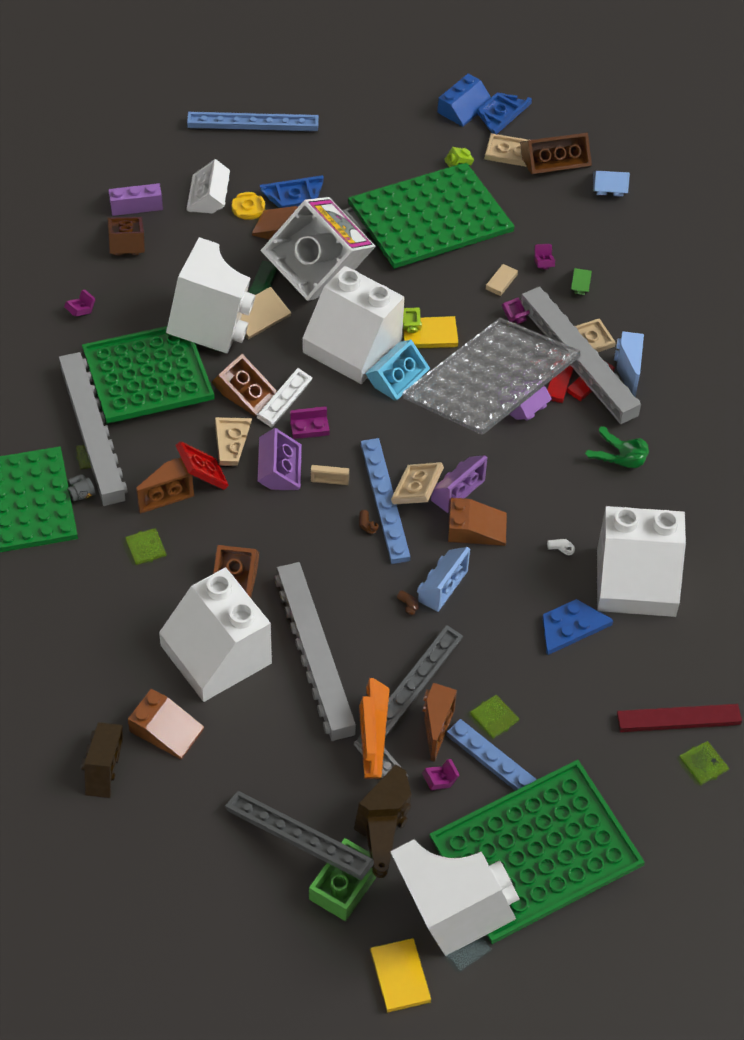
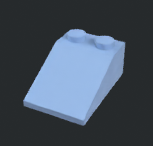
[614,331,644,397]

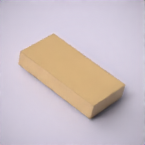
[486,264,518,296]
[311,465,349,485]

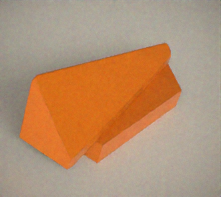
[359,678,389,779]

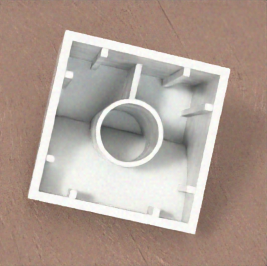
[166,237,255,353]
[390,839,520,956]

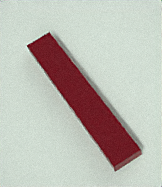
[617,704,742,732]

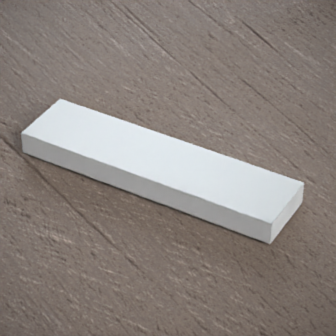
[257,368,312,428]

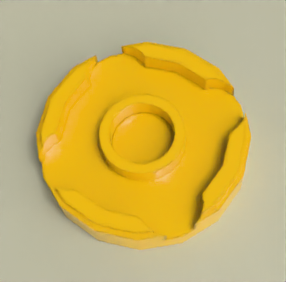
[232,192,265,220]

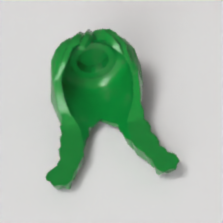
[585,427,649,468]

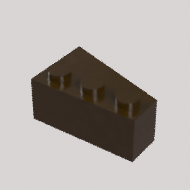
[81,722,123,798]

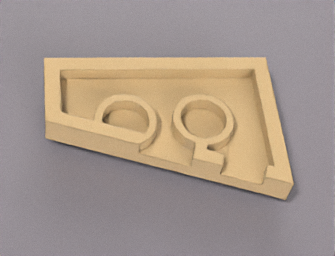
[215,418,252,466]

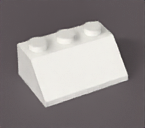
[186,159,230,213]

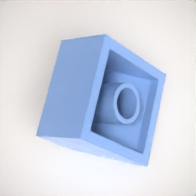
[593,171,630,196]

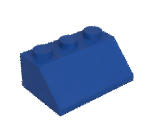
[437,73,491,127]

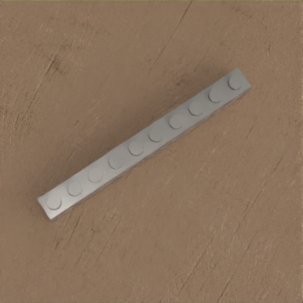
[521,286,641,424]
[59,352,128,506]
[274,562,356,741]

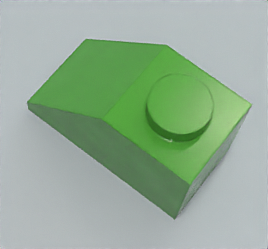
[571,268,592,295]

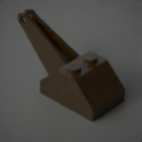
[354,764,412,878]

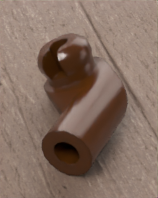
[359,510,379,534]
[397,590,419,615]

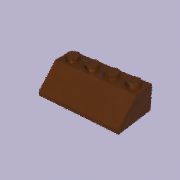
[520,132,592,174]

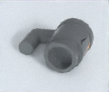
[68,474,96,502]

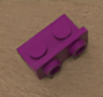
[290,407,330,439]

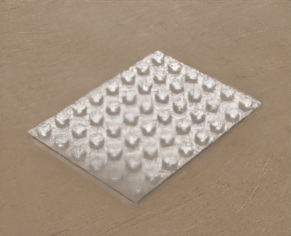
[402,318,581,435]

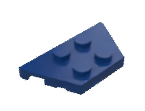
[478,92,532,134]
[260,175,324,208]
[542,599,613,655]

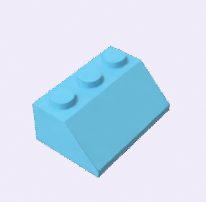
[365,340,430,401]

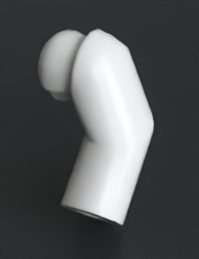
[547,539,575,555]

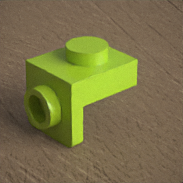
[445,147,474,167]
[403,308,422,333]

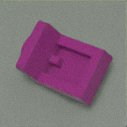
[534,244,555,269]
[64,290,95,317]
[502,297,530,324]
[422,759,459,790]

